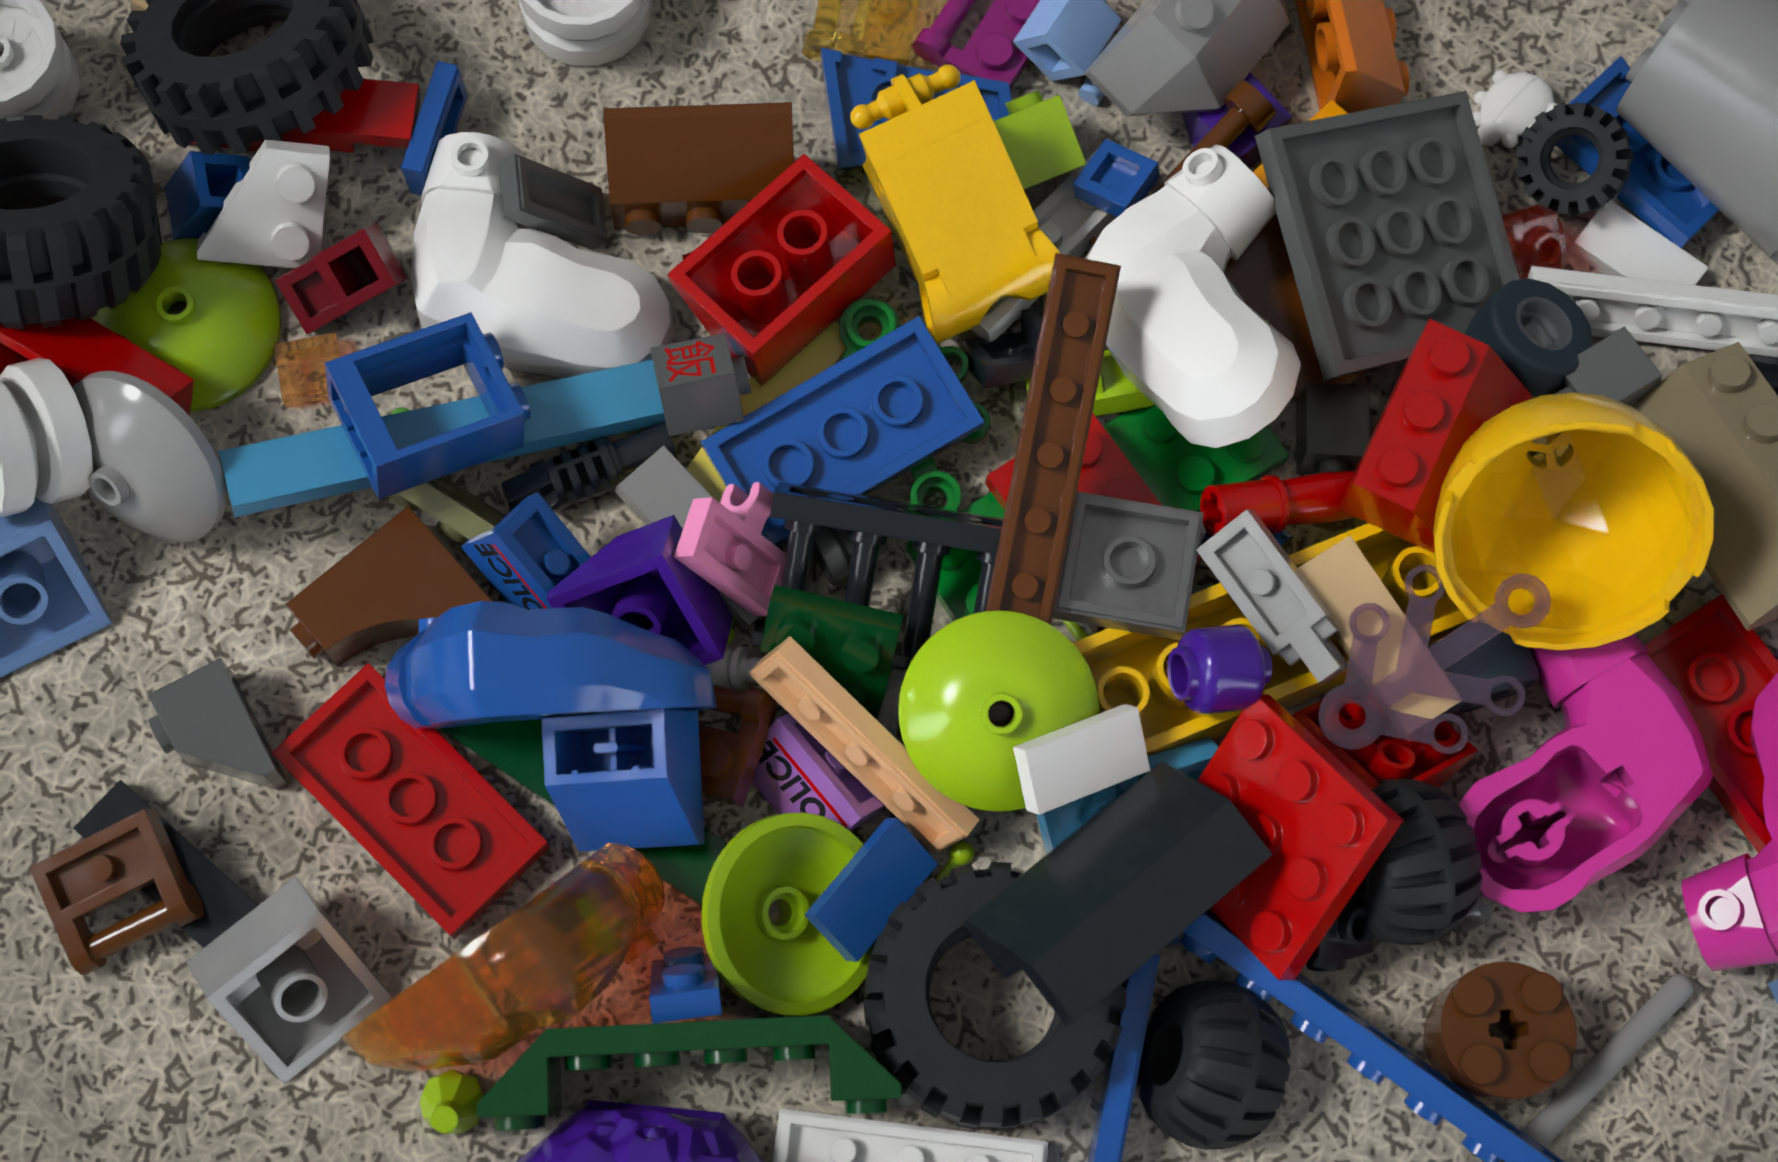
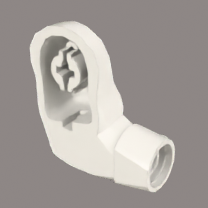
[411,132,675,378]
[1085,144,1301,448]

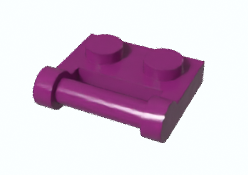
[912,0,1040,92]

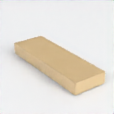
[1298,535,1462,738]

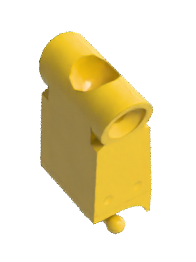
[850,64,1061,344]

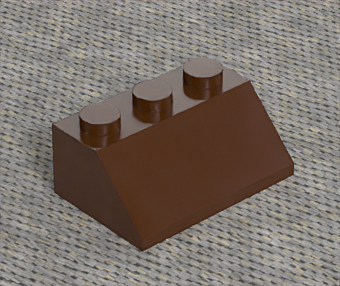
[603,102,794,235]

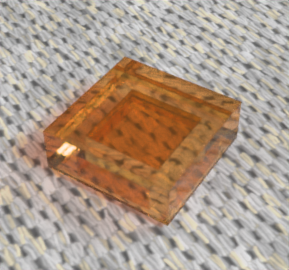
[274,333,342,408]

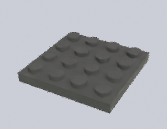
[1255,91,1519,381]

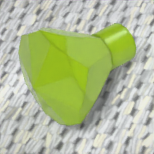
[419,1069,484,1134]

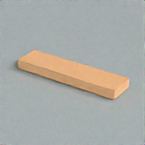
[749,636,980,854]

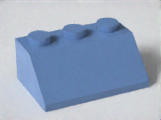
[0,497,112,678]

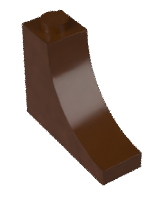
[286,506,493,667]

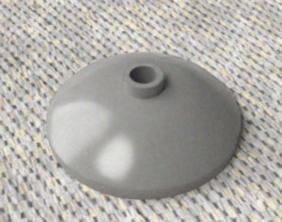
[72,371,227,542]

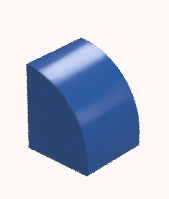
[164,151,250,240]

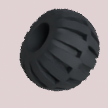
[1356,779,1482,945]
[1137,980,1291,1149]

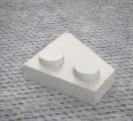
[197,140,330,268]

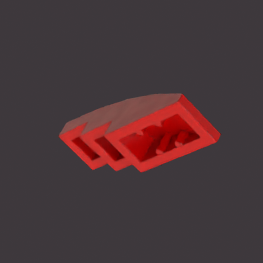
[191,78,421,153]

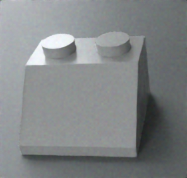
[186,876,392,1084]

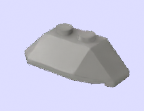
[1084,0,1290,116]

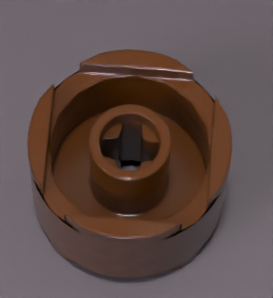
[1424,961,1577,1106]

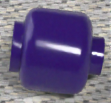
[1167,624,1272,715]

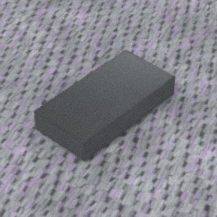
[499,153,607,249]

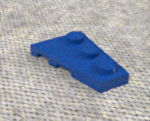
[820,48,1012,172]
[1556,56,1719,249]

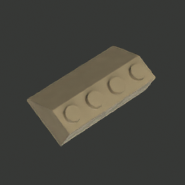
[1632,342,1778,631]

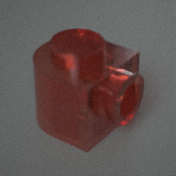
[1502,204,1566,279]

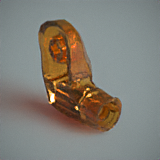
[340,843,665,1072]

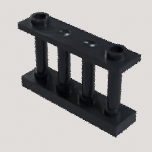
[751,482,1003,670]

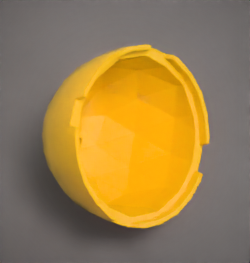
[1434,393,1714,650]

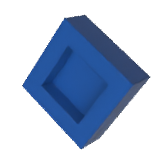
[1073,139,1160,217]

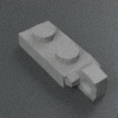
[1196,509,1349,683]

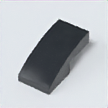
[963,307,1044,389]

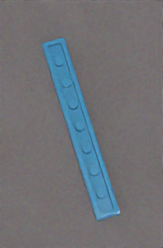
[218,359,666,518]

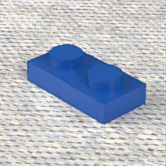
[649,946,722,1024]

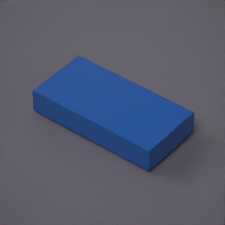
[401,61,468,196]
[805,818,938,962]

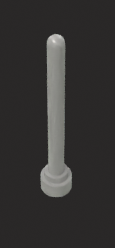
[1472,974,1694,1162]

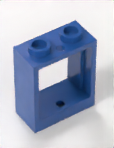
[325,312,531,500]

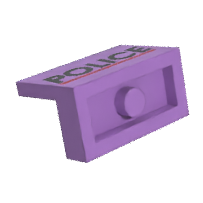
[752,713,887,832]

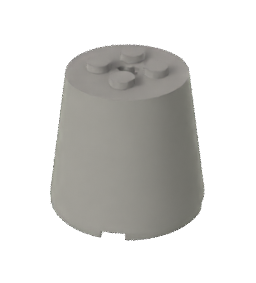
[1616,0,1778,263]

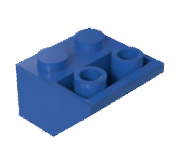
[542,709,705,852]

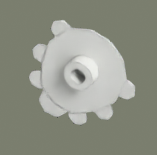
[1472,70,1558,148]

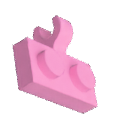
[674,482,786,617]

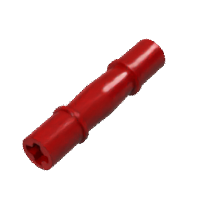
[1200,471,1357,536]

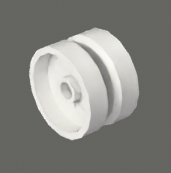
[0,0,80,121]
[519,0,651,66]
[0,358,93,518]

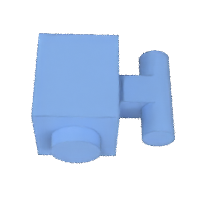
[1013,0,1122,106]

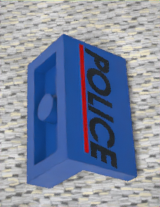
[461,492,591,610]

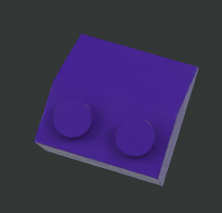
[546,515,733,665]

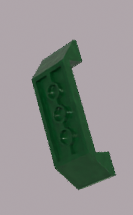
[477,1015,901,1131]

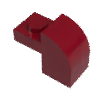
[275,223,409,335]

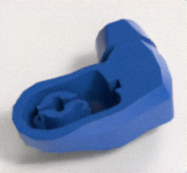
[385,601,717,729]

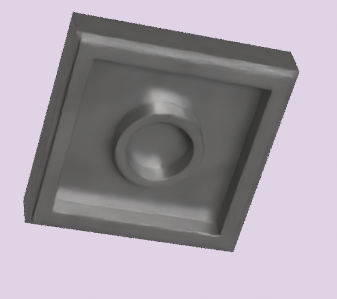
[1053,492,1204,640]

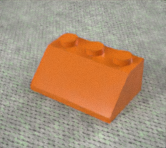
[1294,0,1409,113]

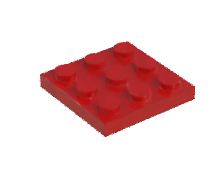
[1197,694,1403,980]

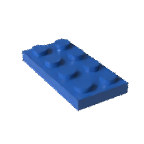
[701,316,984,547]

